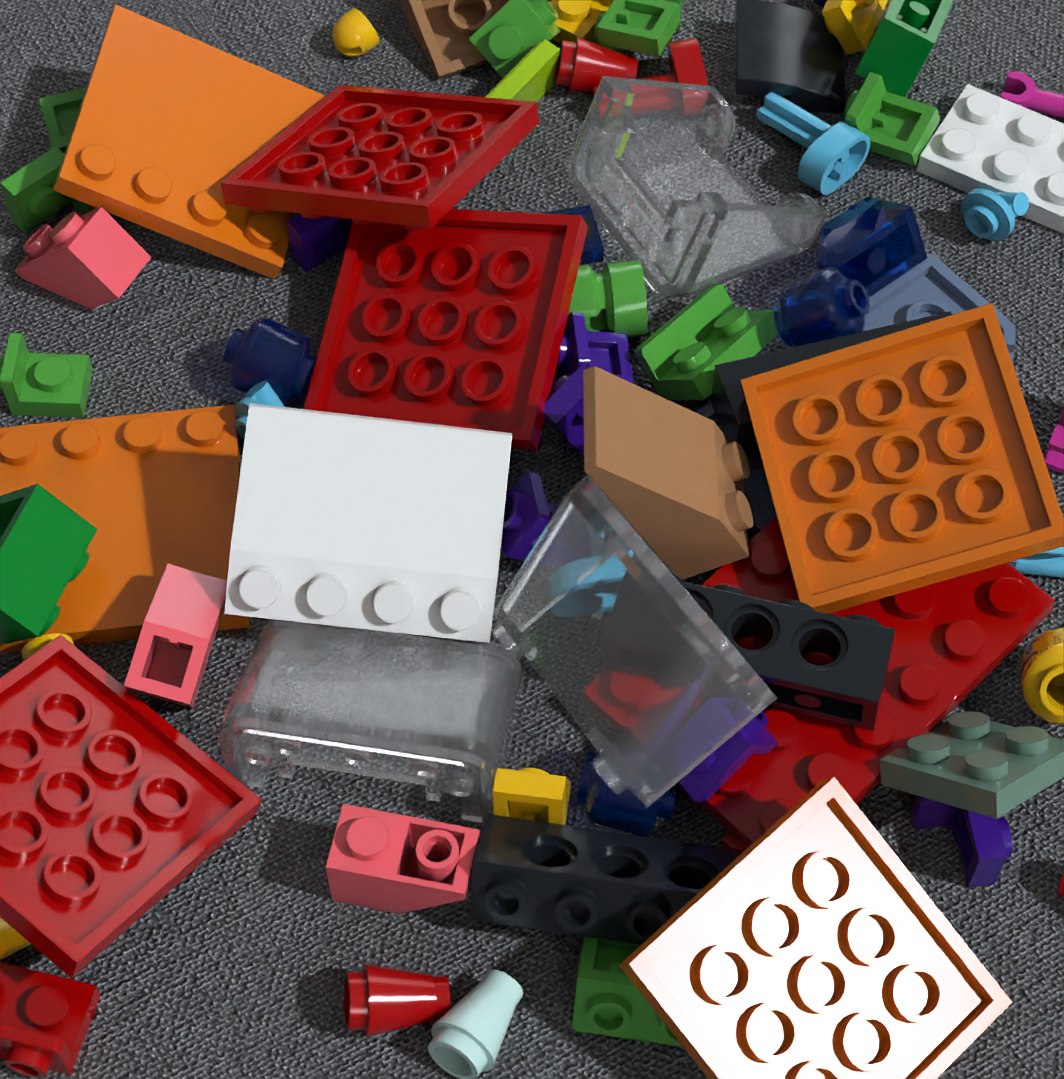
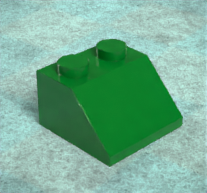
[0,484,97,644]

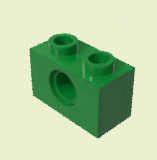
[854,0,954,97]

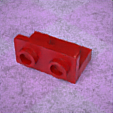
[0,962,101,1078]

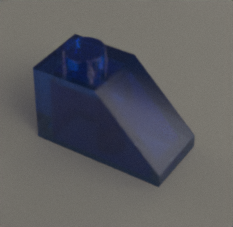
[817,197,928,317]

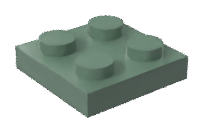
[880,711,1064,819]

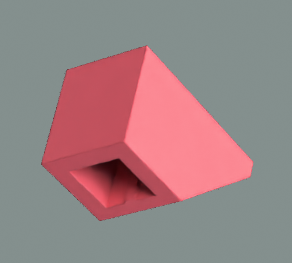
[14,207,151,309]
[124,564,227,708]
[325,804,480,914]

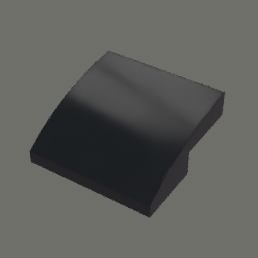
[735,0,846,113]

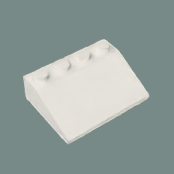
[224,403,512,643]

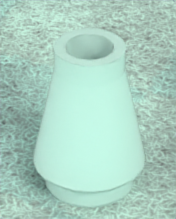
[428,969,523,1079]

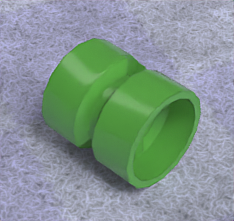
[568,260,647,339]

